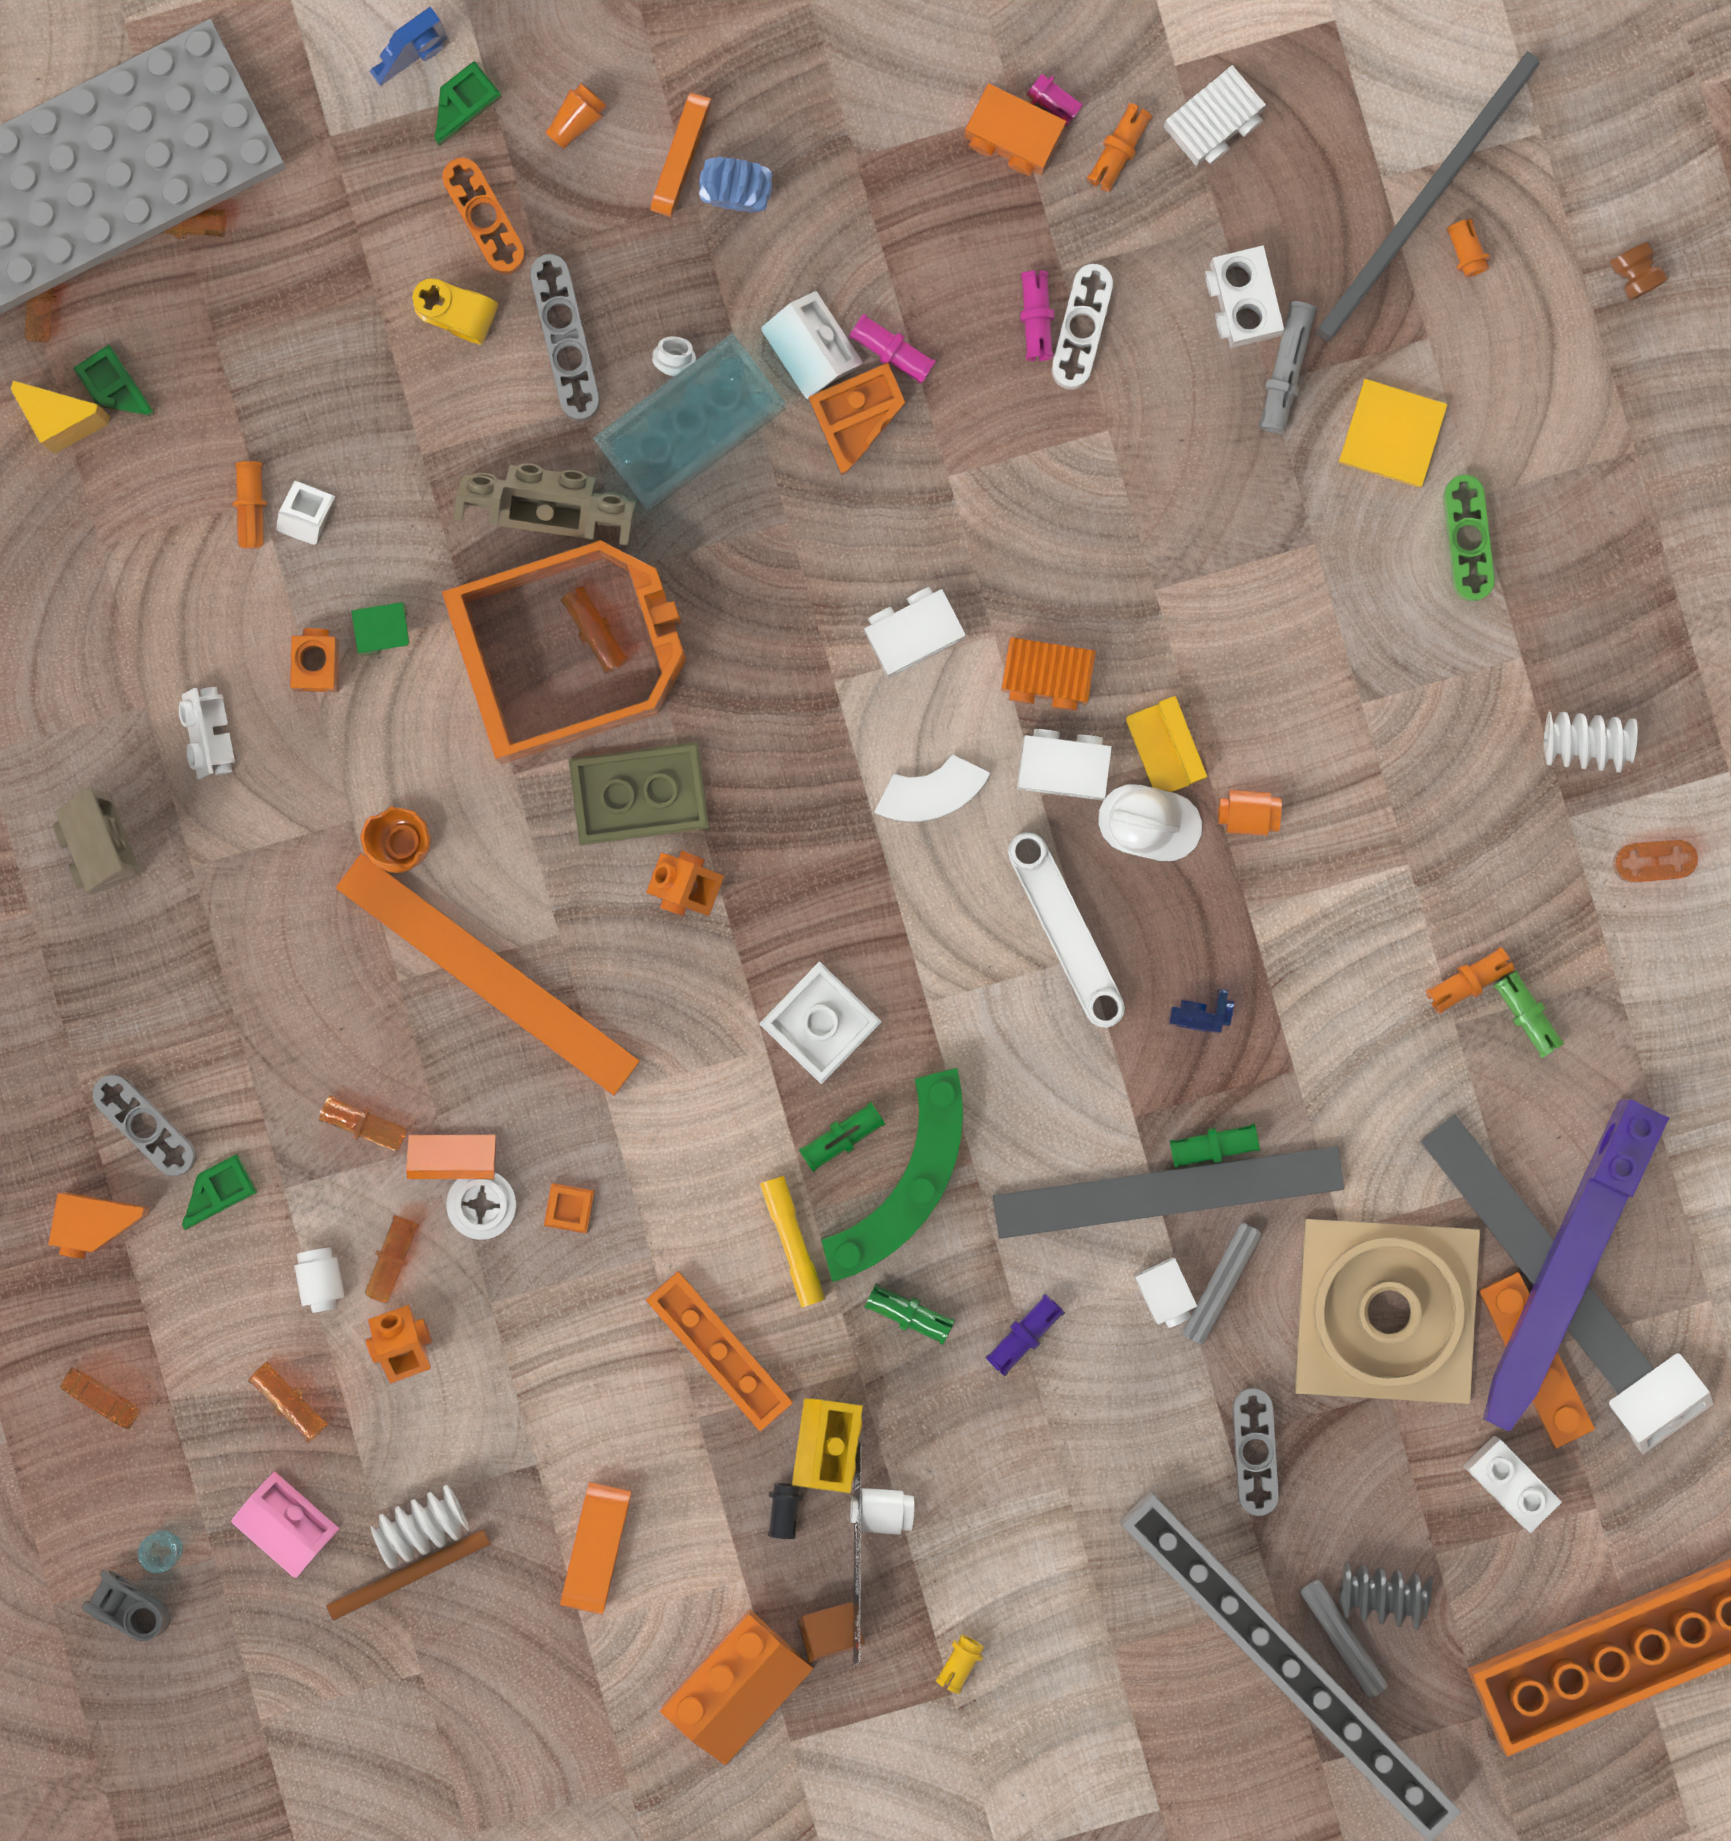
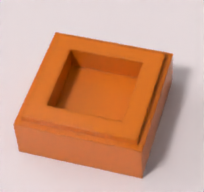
[544,1183,595,1234]

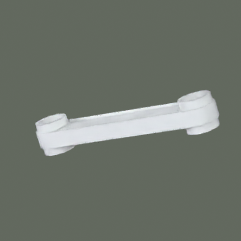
[1008,832,1125,1028]

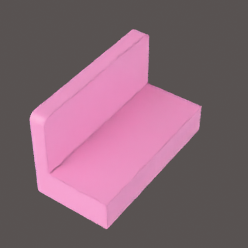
[231,1471,340,1578]

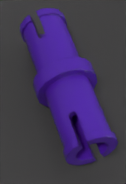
[985,1294,1065,1376]

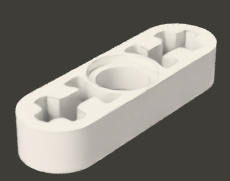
[1052,264,1113,389]

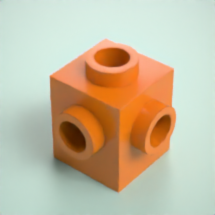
[646,850,724,917]
[365,1305,432,1384]

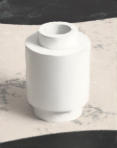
[294,1247,345,1313]
[850,1488,914,1535]

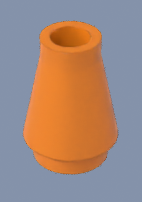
[545,83,607,149]

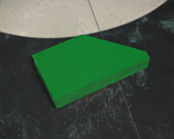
[434,61,502,146]
[73,345,155,416]
[182,1154,258,1230]

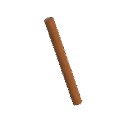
[326,1529,491,1621]

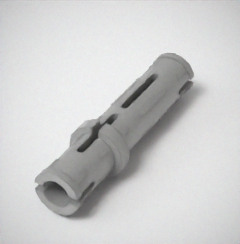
[1258,301,1317,434]

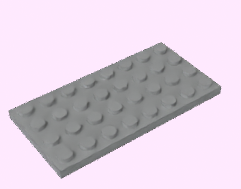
[0,18,287,314]

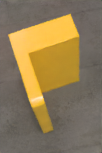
[1126,696,1207,792]

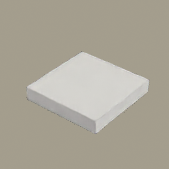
[759,961,882,1084]

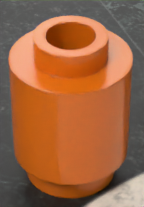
[1218,790,1282,836]

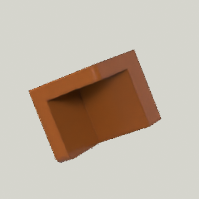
[797,1602,865,1663]

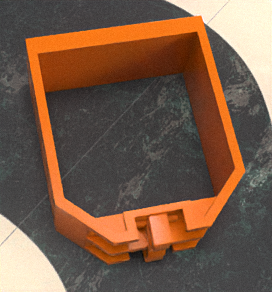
[442,540,686,764]

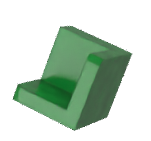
[351,602,410,657]

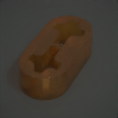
[1613,839,1698,883]
[59,1367,141,1429]

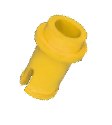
[935,1635,984,1694]

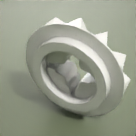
[446,1173,517,1240]

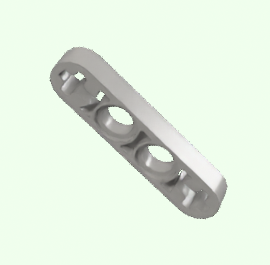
[530,254,600,422]

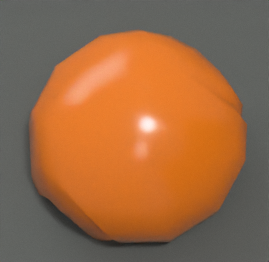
[360,806,431,873]

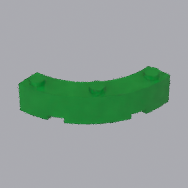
[821,1068,963,1283]

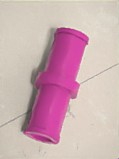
[1020,270,1055,362]
[848,313,936,384]

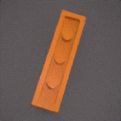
[645,1271,793,1432]
[1478,1271,1595,1449]

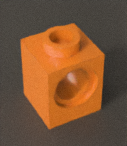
[290,628,340,692]

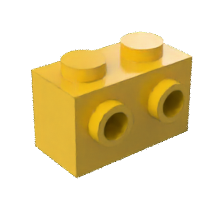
[792,1398,863,1493]

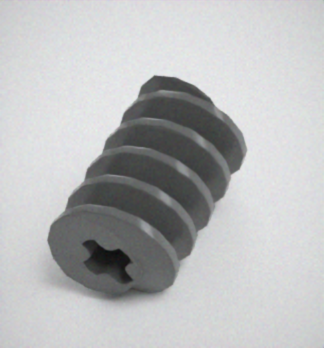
[1338,1562,1433,1630]

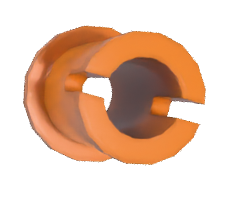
[1446,219,1490,278]

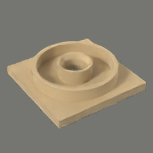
[1294,1219,1480,1404]

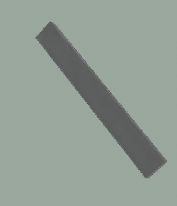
[1315,51,1540,343]
[1420,1114,1654,1395]
[993,1146,1344,1239]

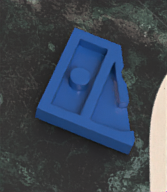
[370,6,448,86]

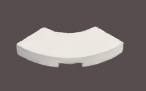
[874,754,991,822]

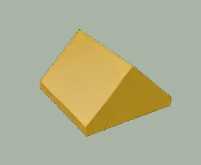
[11,381,111,454]

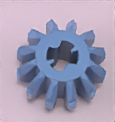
[699,157,772,213]

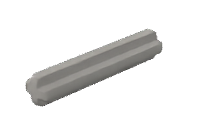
[1183,1223,1261,1344]
[1300,1580,1388,1698]

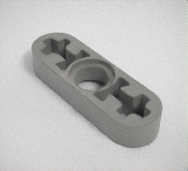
[93,1075,196,1176]
[1232,1388,1279,1516]

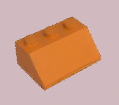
[659,1609,814,1765]

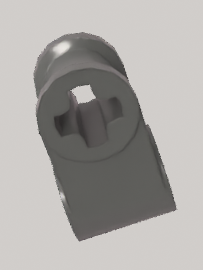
[81,1568,170,1641]

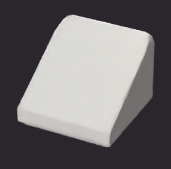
[276,481,335,545]

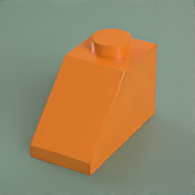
[48,1192,150,1259]

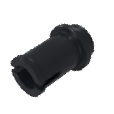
[768,1483,804,1539]

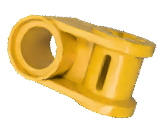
[412,278,499,345]

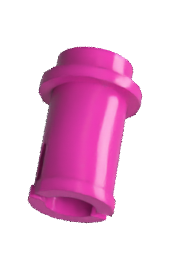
[1026,74,1084,127]

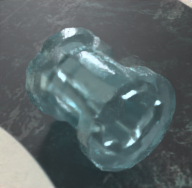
[138,1530,183,1573]

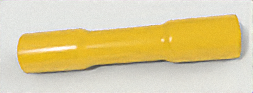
[760,1175,826,1308]

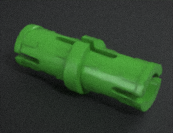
[1493,970,1564,1058]

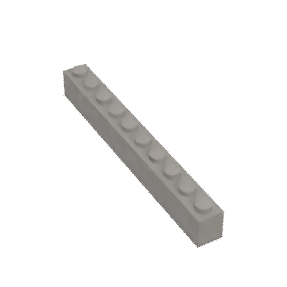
[1119,1491,1461,1841]

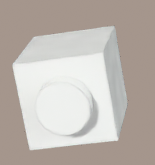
[1133,1257,1197,1328]

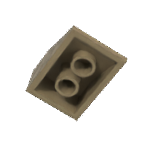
[53,787,142,894]

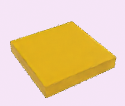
[1338,378,1447,488]

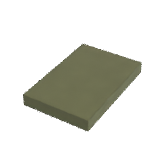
[568,742,709,846]

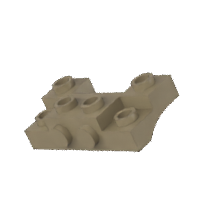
[453,463,637,545]

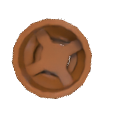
[1609,241,1668,301]

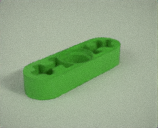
[1443,475,1495,602]

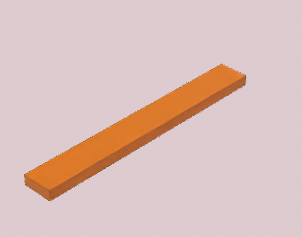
[335,853,640,1096]

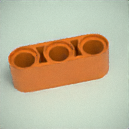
[560,1482,632,1615]

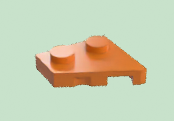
[808,363,905,475]

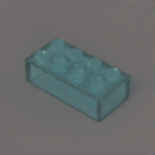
[593,333,786,513]

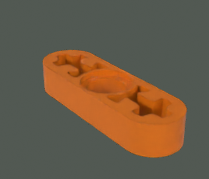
[650,92,712,217]
[442,158,525,275]

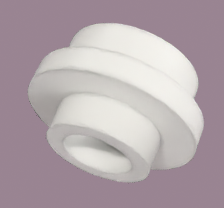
[652,336,696,376]

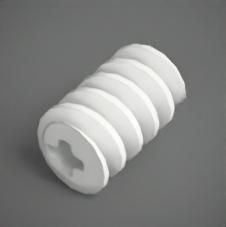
[1543,711,1638,773]
[371,1485,469,1569]

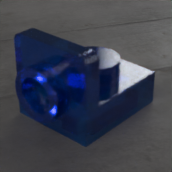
[1167,989,1235,1034]

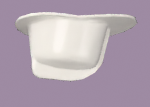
[1098,784,1202,861]

